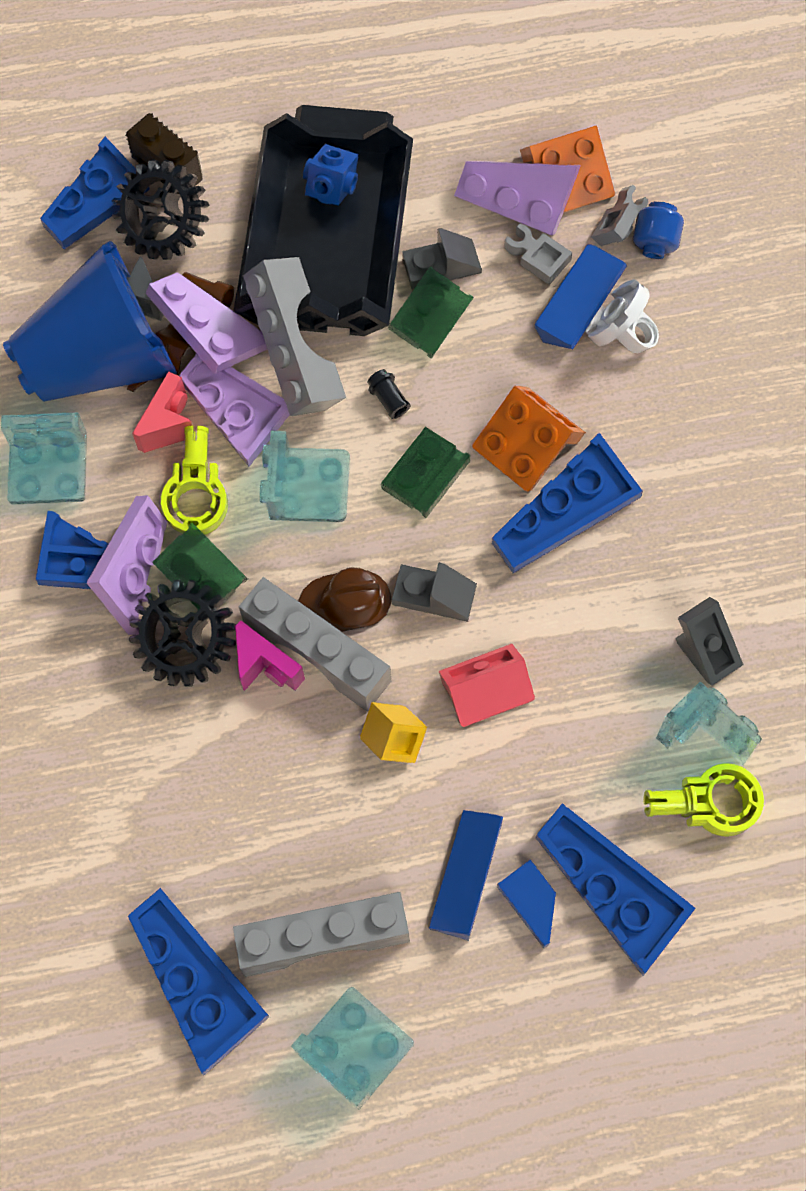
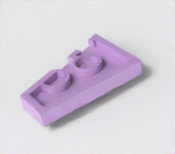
[87,495,167,635]

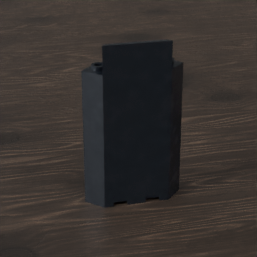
[233,105,413,336]

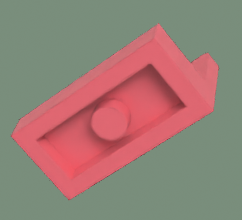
[439,644,535,727]

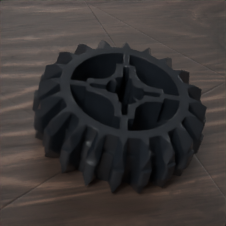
[111,159,210,260]
[129,579,236,687]

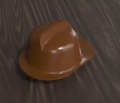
[298,567,391,632]

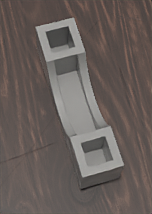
[243,257,346,416]
[239,577,392,712]
[233,892,410,977]

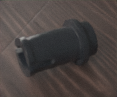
[367,369,411,419]

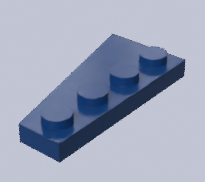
[536,803,696,976]
[128,888,269,1075]

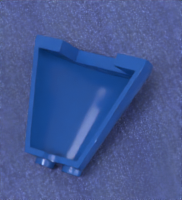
[3,241,177,402]

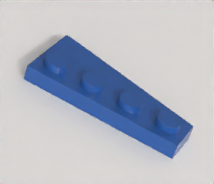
[492,433,643,573]

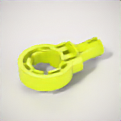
[161,425,228,536]
[643,763,764,837]

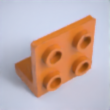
[520,125,615,212]
[472,385,586,491]

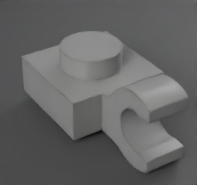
[591,185,648,246]

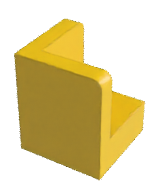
[360,702,427,763]

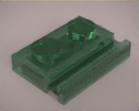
[388,267,474,359]
[381,426,470,518]
[152,523,248,610]

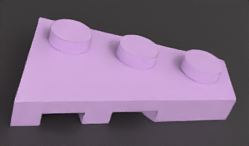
[454,161,581,235]
[146,272,267,374]
[179,354,290,467]

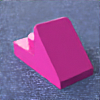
[235,620,305,691]

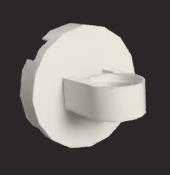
[585,279,659,354]

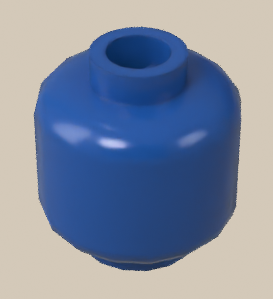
[633,202,684,259]

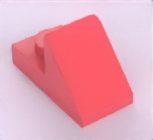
[132,372,192,453]

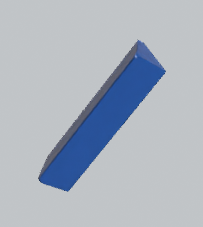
[535,244,627,350]
[429,810,503,941]

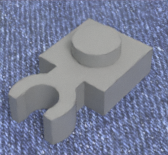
[504,224,572,285]

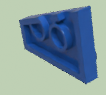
[40,136,150,249]

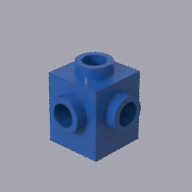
[303,144,358,206]

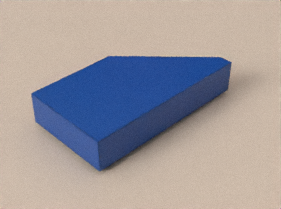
[497,860,556,949]

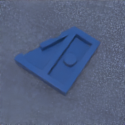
[36,511,109,589]

